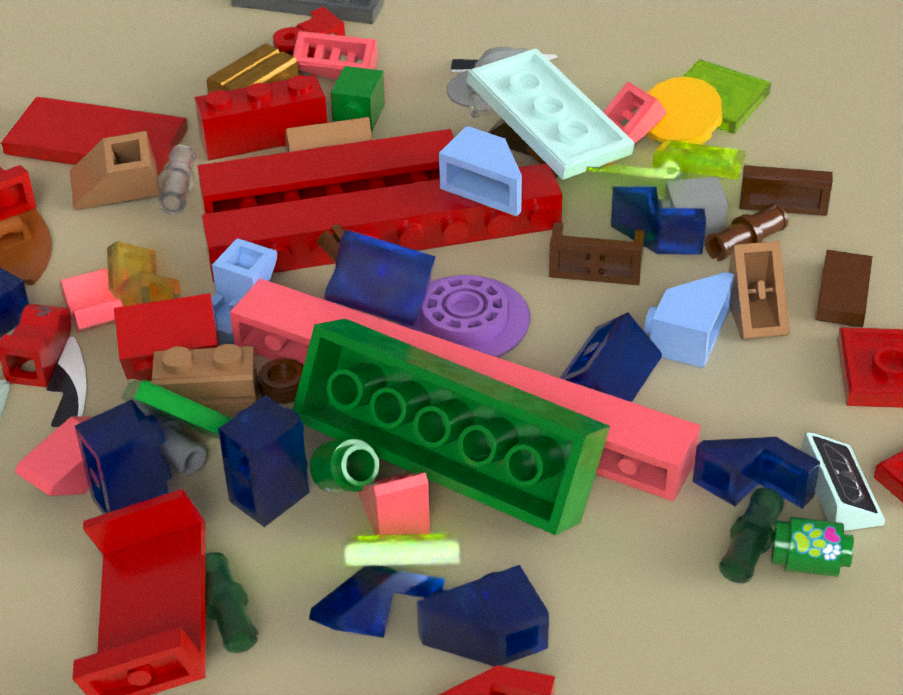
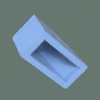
[439,126,522,216]
[644,272,735,368]

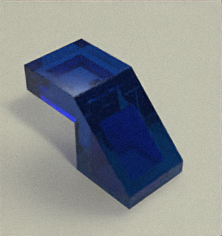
[610,186,706,255]
[693,437,820,509]
[309,561,445,638]

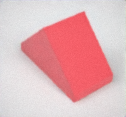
[358,473,430,547]

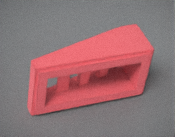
[293,31,378,80]
[603,82,667,168]

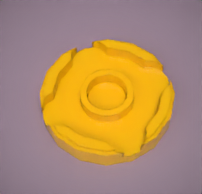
[646,77,722,149]

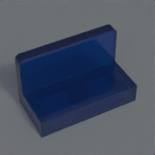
[324,229,436,326]
[560,312,662,402]

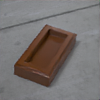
[739,165,833,216]
[816,250,873,327]

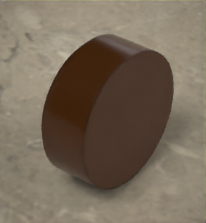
[258,358,304,404]

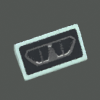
[800,432,885,531]

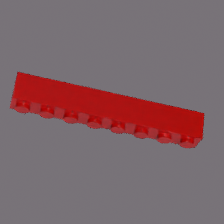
[202,163,563,282]

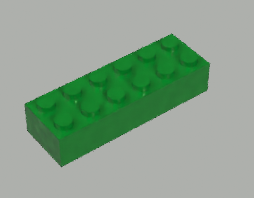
[290,319,610,536]

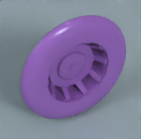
[400,275,530,357]

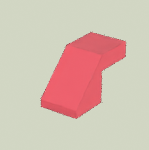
[59,268,122,333]
[14,416,140,496]

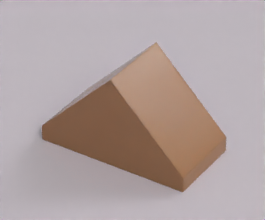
[729,241,790,339]

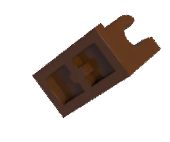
[549,222,645,285]

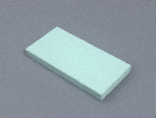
[467,48,635,180]

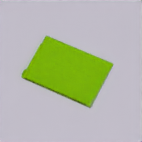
[586,161,689,180]

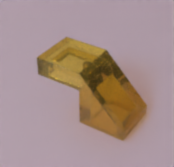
[107,241,180,306]

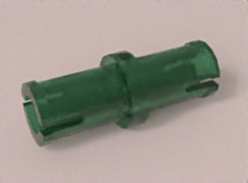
[719,488,785,583]
[205,552,259,653]

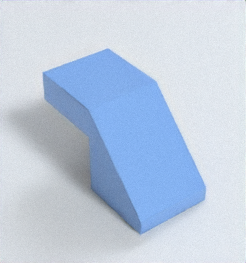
[212,238,277,345]

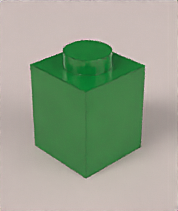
[331,66,385,131]

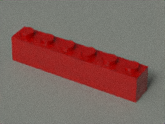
[197,129,454,214]

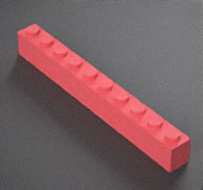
[230,278,701,501]

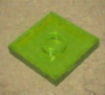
[682,59,771,134]
[652,139,748,180]
[345,533,459,566]

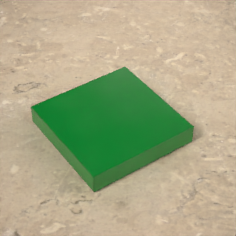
[121,380,238,440]

